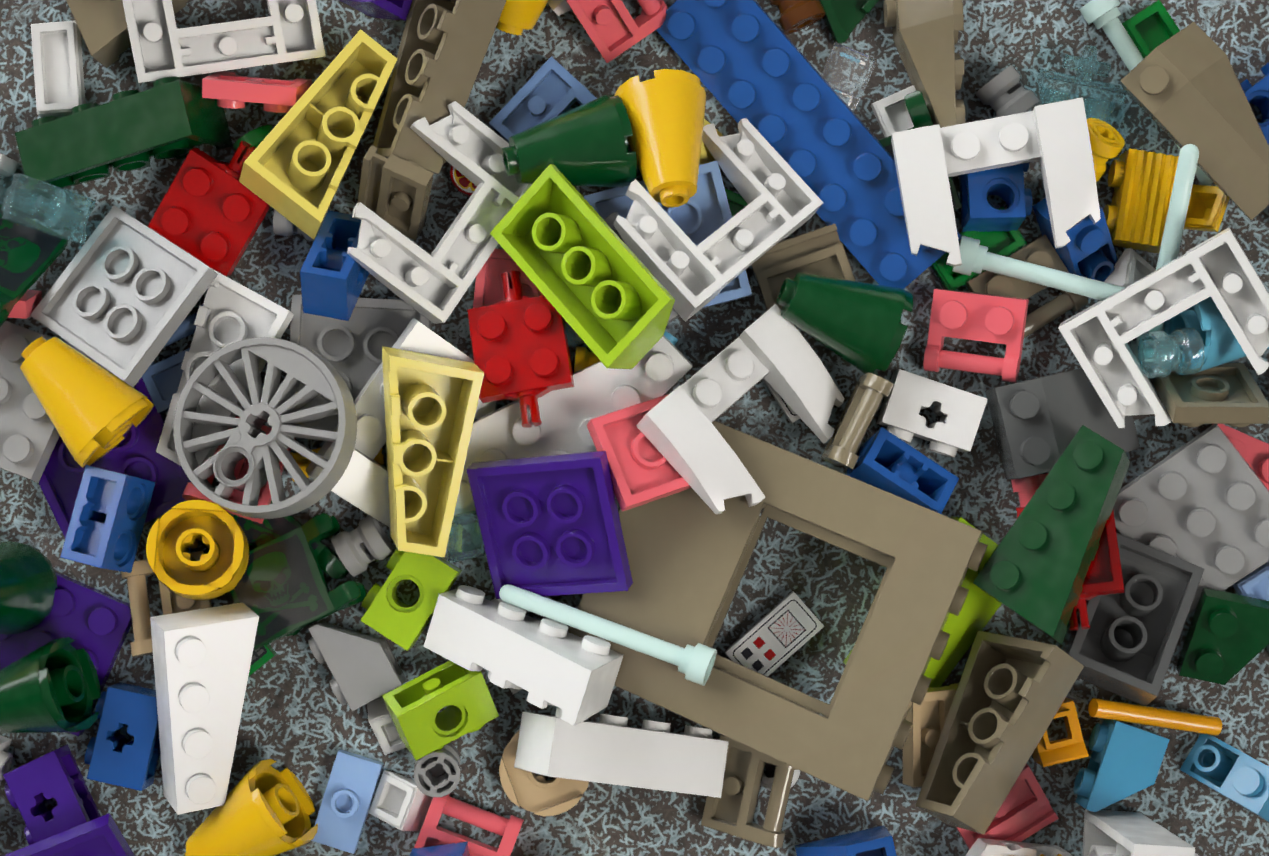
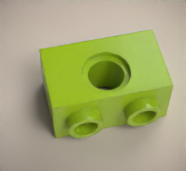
[360,549,462,651]
[382,660,499,760]

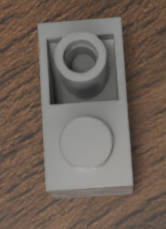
[308,621,407,711]

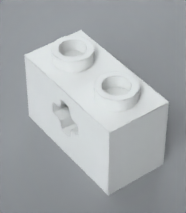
[876,369,988,458]

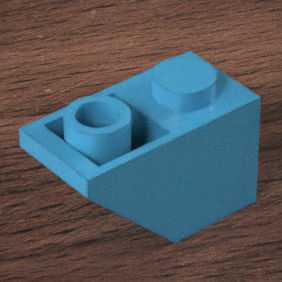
[1073,719,1170,813]
[1180,733,1269,822]

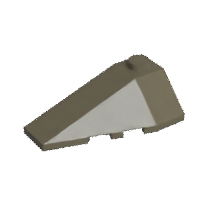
[883,0,965,128]
[1120,22,1269,221]

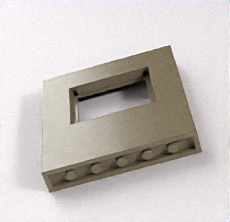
[568,421,988,801]

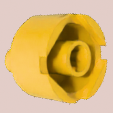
[146,500,249,600]

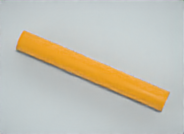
[1088,698,1222,736]

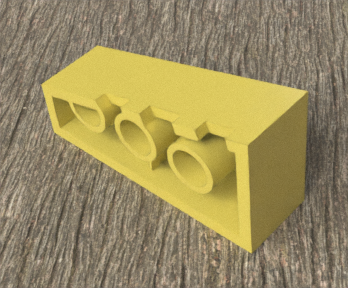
[239,29,397,240]
[382,346,484,558]

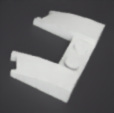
[122,0,326,83]
[891,97,1101,267]
[347,101,532,324]
[613,118,823,322]
[1058,227,1269,428]
[636,304,845,514]
[306,318,496,527]

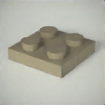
[1151,363,1269,427]

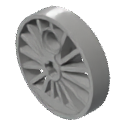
[174,337,357,519]

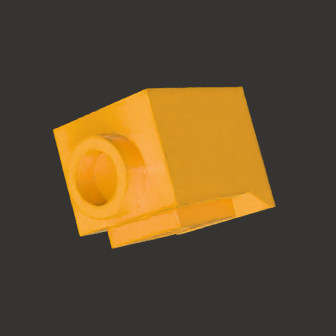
[1032,697,1089,767]

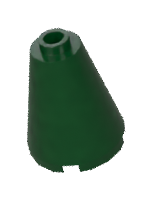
[502,94,637,188]
[776,272,913,375]
[0,541,57,635]
[0,637,101,733]

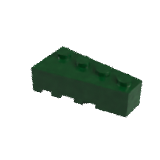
[15,76,233,191]
[973,425,1130,645]

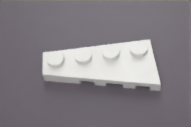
[156,268,294,466]

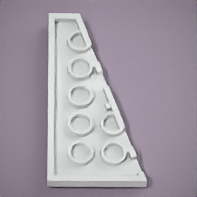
[454,335,693,547]

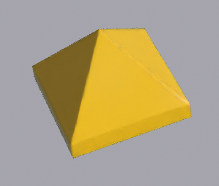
[1184,184,1229,232]

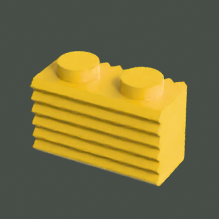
[1103,149,1179,253]

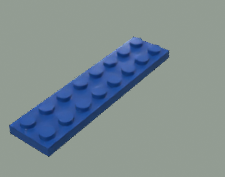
[657,0,962,289]

